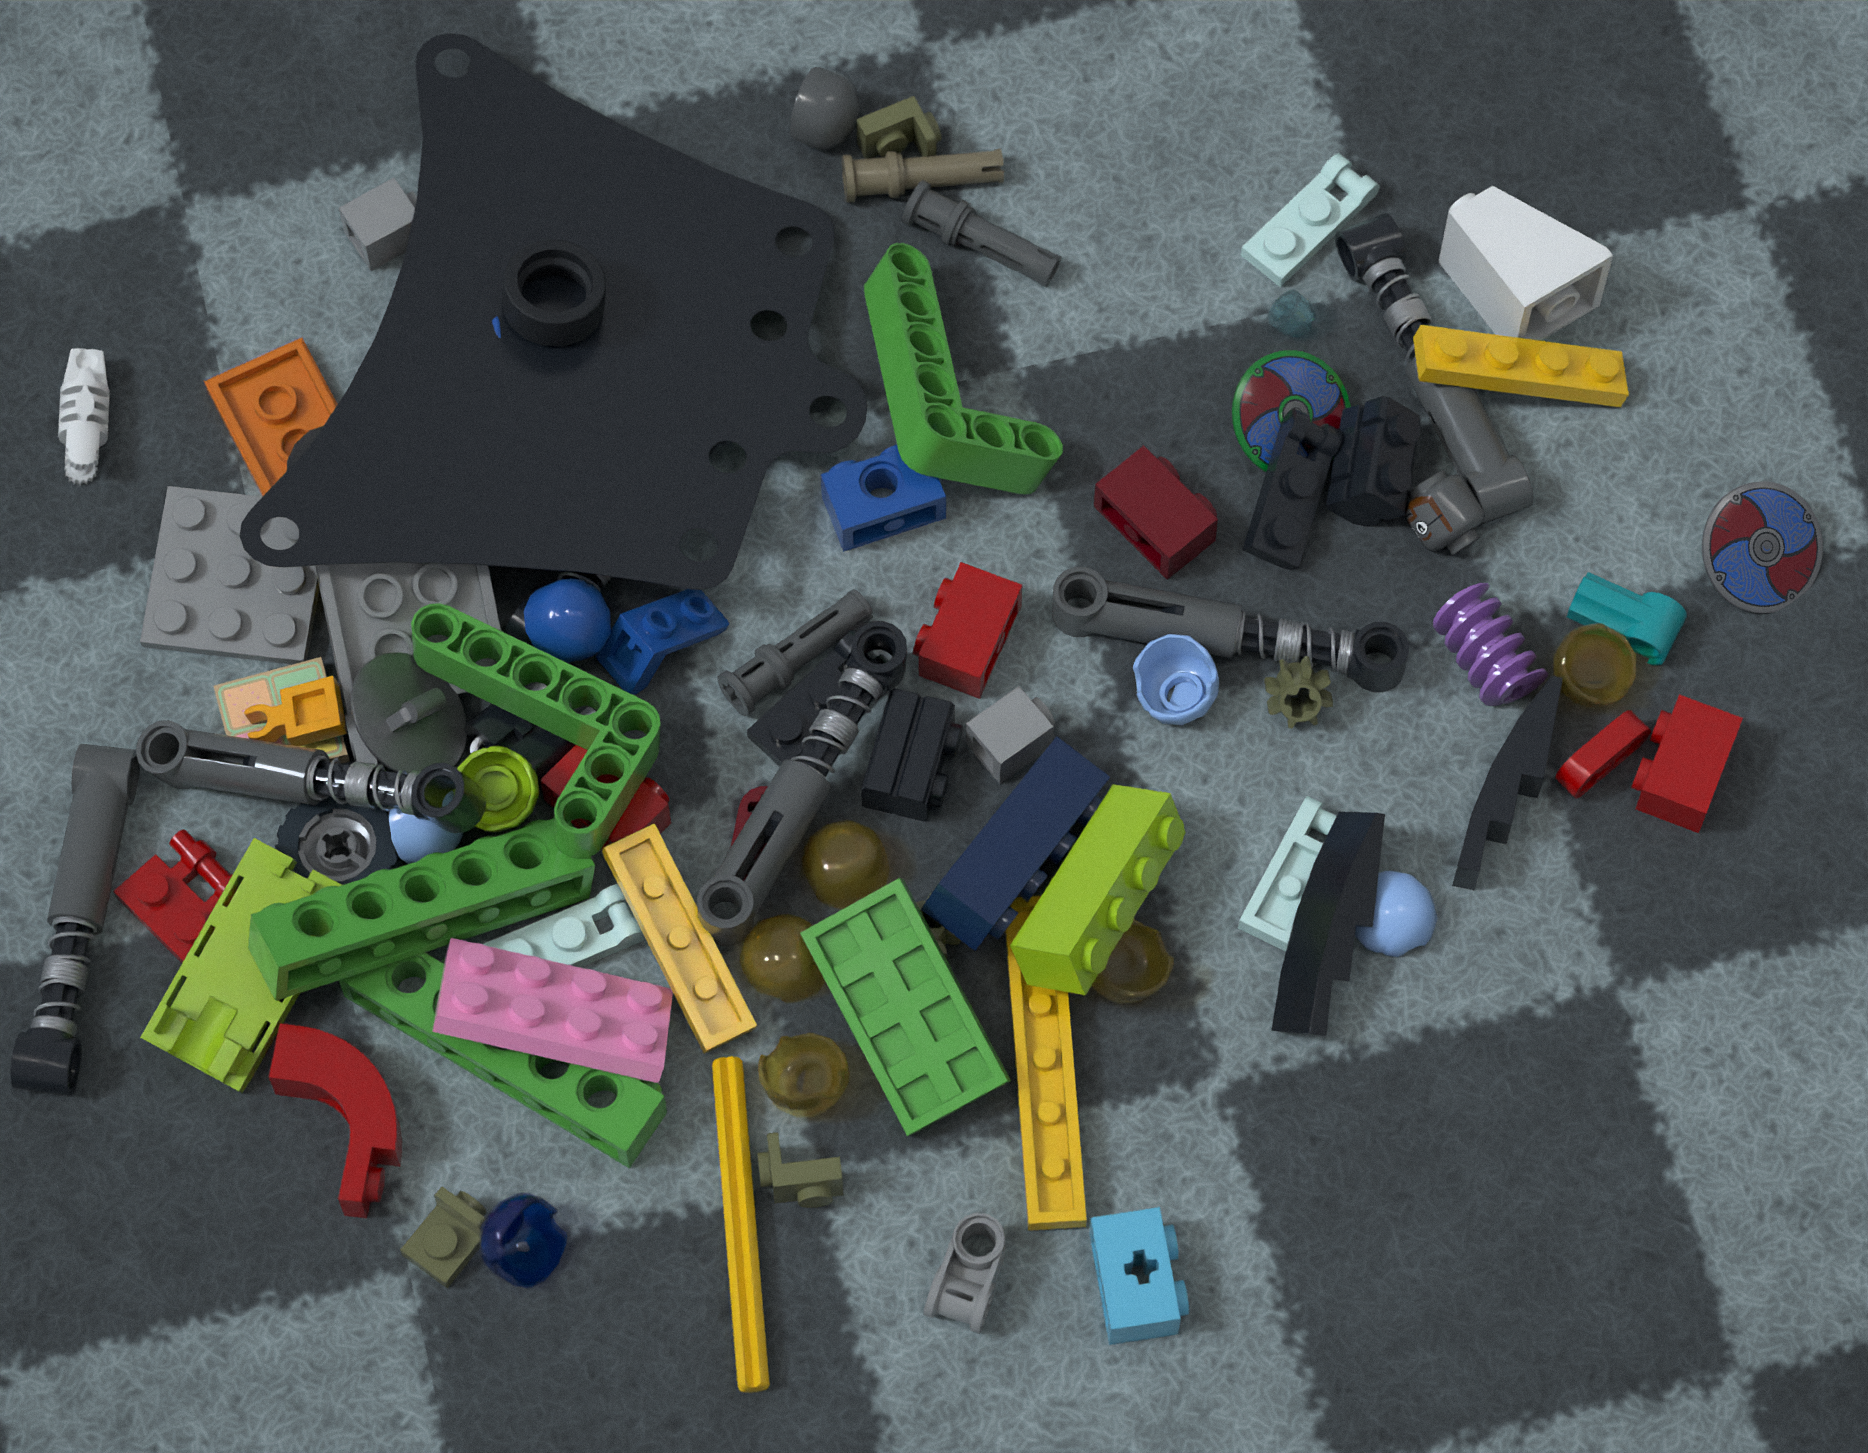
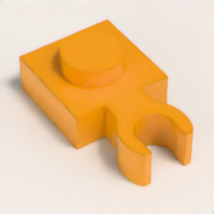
[244,676,347,746]

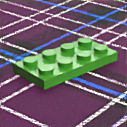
[800,878,1011,1136]

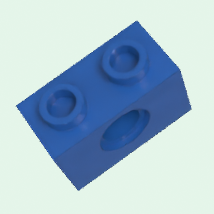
[821,444,946,552]

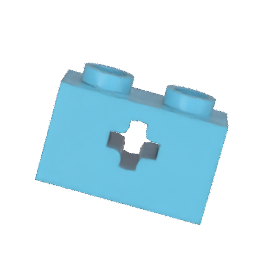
[1089,1207,1189,1345]

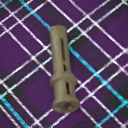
[842,149,1004,203]

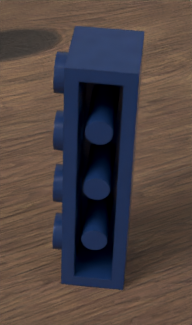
[921,736,1110,951]

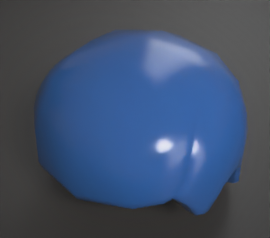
[524,578,611,663]

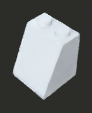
[1439,186,1613,341]

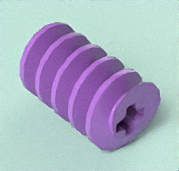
[1433,583,1548,706]

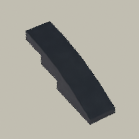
[1452,676,1563,890]
[1271,812,1385,1036]

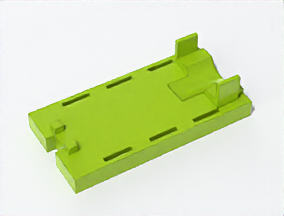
[140,838,342,1093]

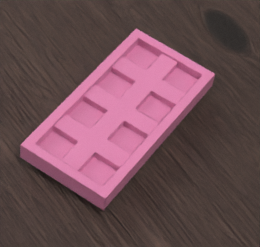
[432,938,673,1083]

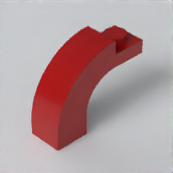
[269,1023,402,1219]

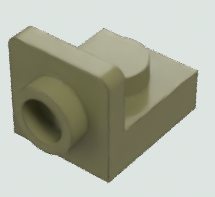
[856,96,942,159]
[400,1186,491,1288]

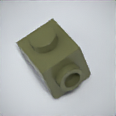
[757,1132,844,1208]

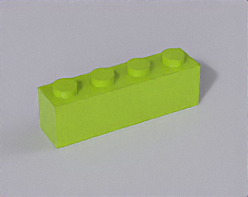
[1010,784,1186,995]

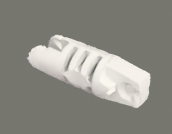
[58,348,110,486]

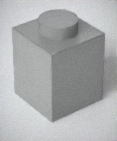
[339,178,417,271]
[966,686,1055,784]

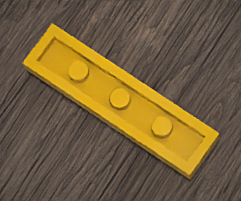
[1413,325,1629,407]
[602,823,757,1054]

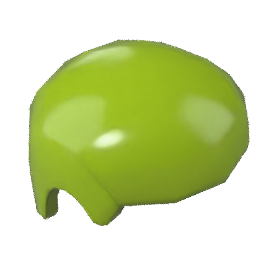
[452,746,539,832]

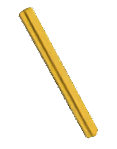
[712,1056,770,1393]

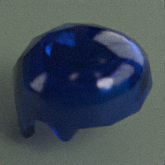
[479,1192,567,1289]

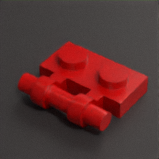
[113,829,236,963]

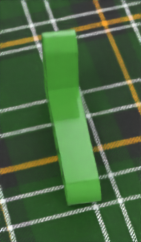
[864,243,1063,494]
[411,603,660,859]

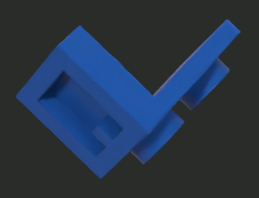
[596,589,729,695]

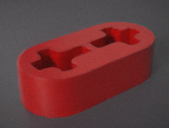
[1555,710,1651,799]

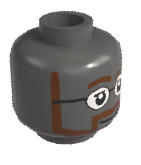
[1404,470,1485,555]

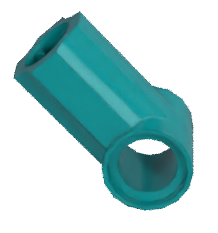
[1567,572,1687,666]

